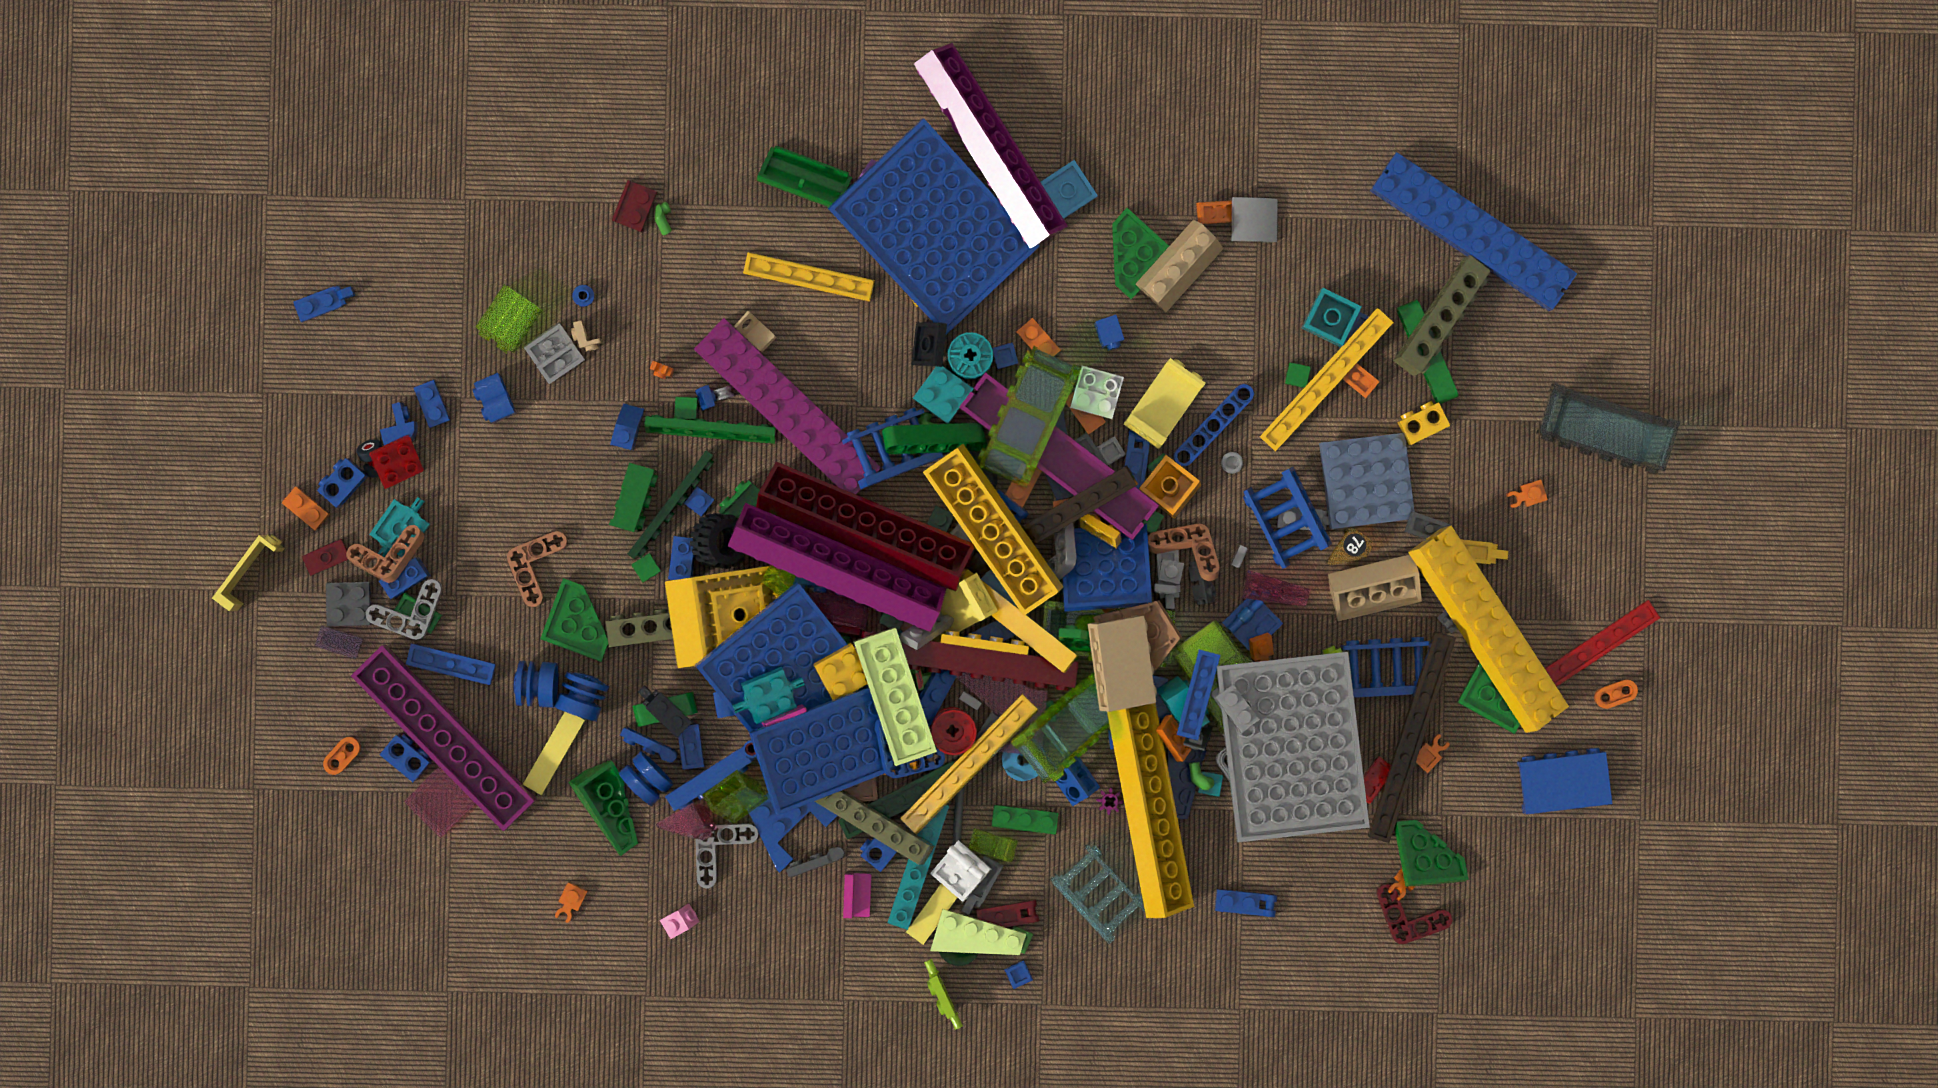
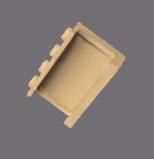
[1088,615,1157,712]

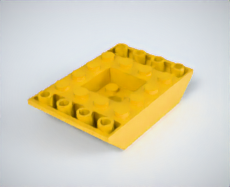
[665,565,791,668]

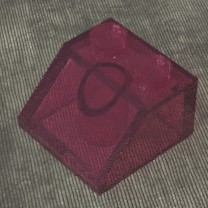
[656,803,717,840]

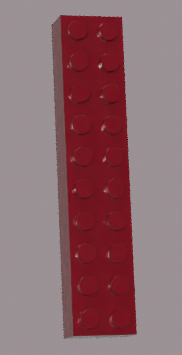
[756,461,975,591]

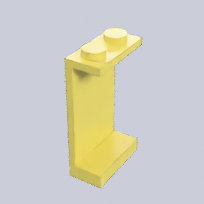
[1123,358,1205,449]
[212,534,285,611]
[931,573,998,642]

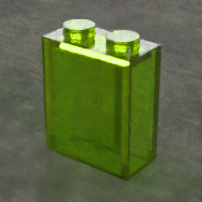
[475,284,543,353]
[703,770,768,824]

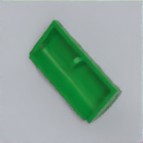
[757,146,852,207]

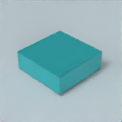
[1198,771,1223,796]

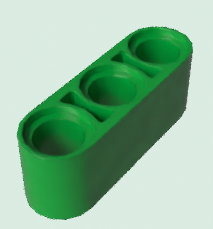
[632,692,698,727]

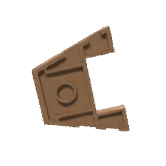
[1094,600,1183,673]

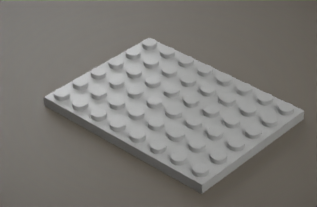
[1217,652,1370,842]

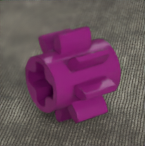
[1096,787,1123,815]

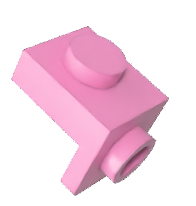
[660,904,699,939]

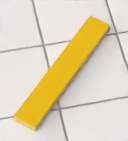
[743,252,875,302]

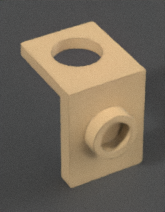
[734,311,776,353]

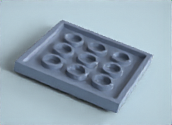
[1319,433,1415,529]

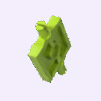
[924,959,963,1030]

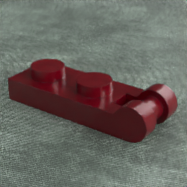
[976,899,1040,927]

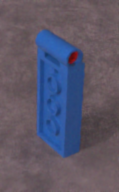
[665,739,756,812]

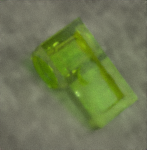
[761,565,796,596]
[968,828,1018,862]

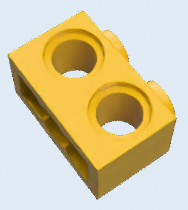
[1397,401,1450,445]

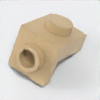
[571,320,603,352]

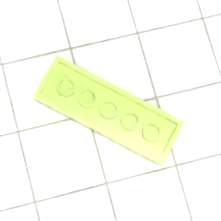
[854,627,937,766]

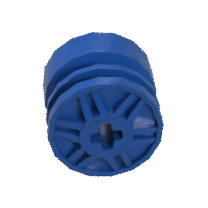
[514,661,559,708]
[554,671,609,722]

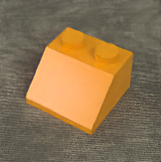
[1139,455,1201,519]

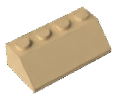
[1135,220,1223,313]
[1328,555,1422,621]

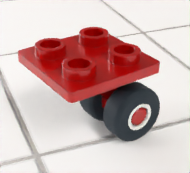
[356,435,424,489]

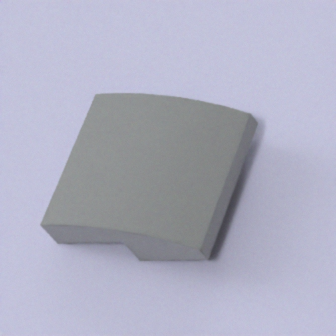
[1231,197,1278,243]
[524,322,585,384]

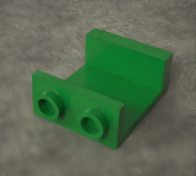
[718,480,760,518]

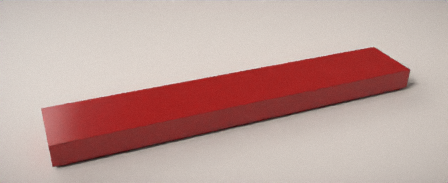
[1544,600,1660,687]

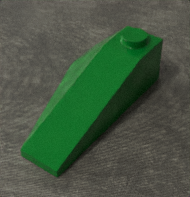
[569,760,638,856]

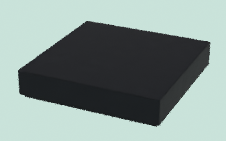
[911,322,947,367]

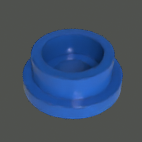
[572,285,594,307]

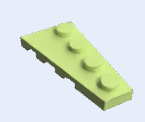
[930,909,1026,955]

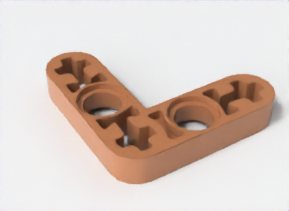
[1148,524,1220,581]
[346,525,424,583]
[507,531,568,607]

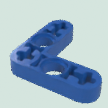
[875,718,945,778]

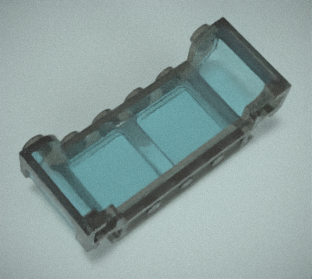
[1536,383,1681,475]

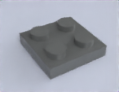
[326,582,371,626]

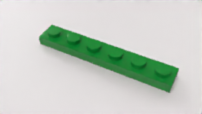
[645,415,776,444]

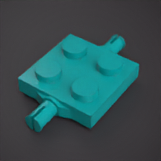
[369,497,431,557]
[732,667,805,724]

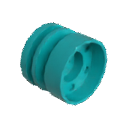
[948,332,993,379]

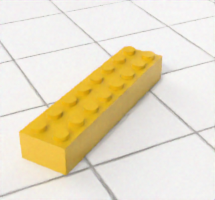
[923,444,1064,615]

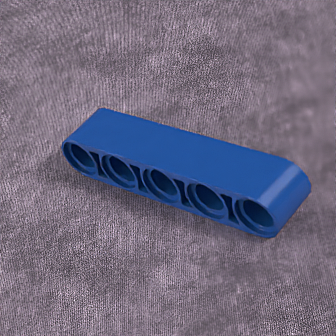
[1173,384,1254,467]

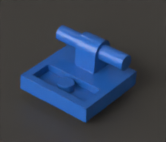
[1222,592,1283,651]

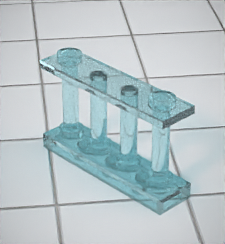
[1050,843,1145,944]

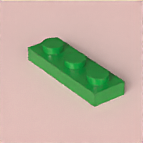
[991,804,1059,835]

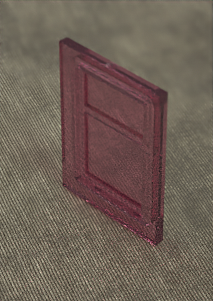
[404,767,476,838]

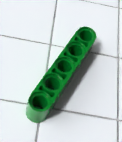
[1396,299,1458,404]
[882,423,987,454]

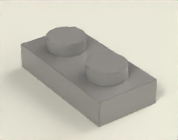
[1215,684,1260,733]

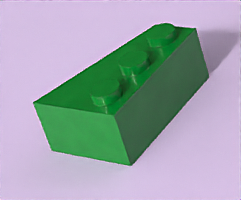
[609,463,658,533]

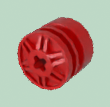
[929,706,977,755]

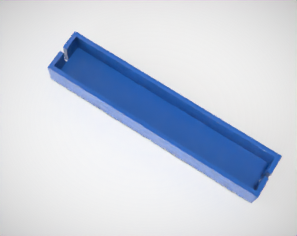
[1370,152,1577,311]

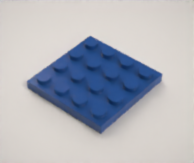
[1063,524,1152,611]

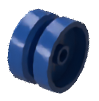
[619,751,674,806]

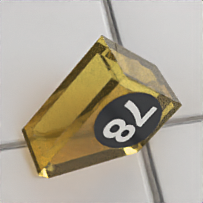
[1325,527,1373,566]

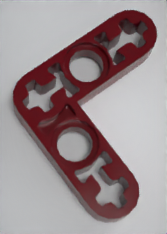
[1376,883,1453,944]

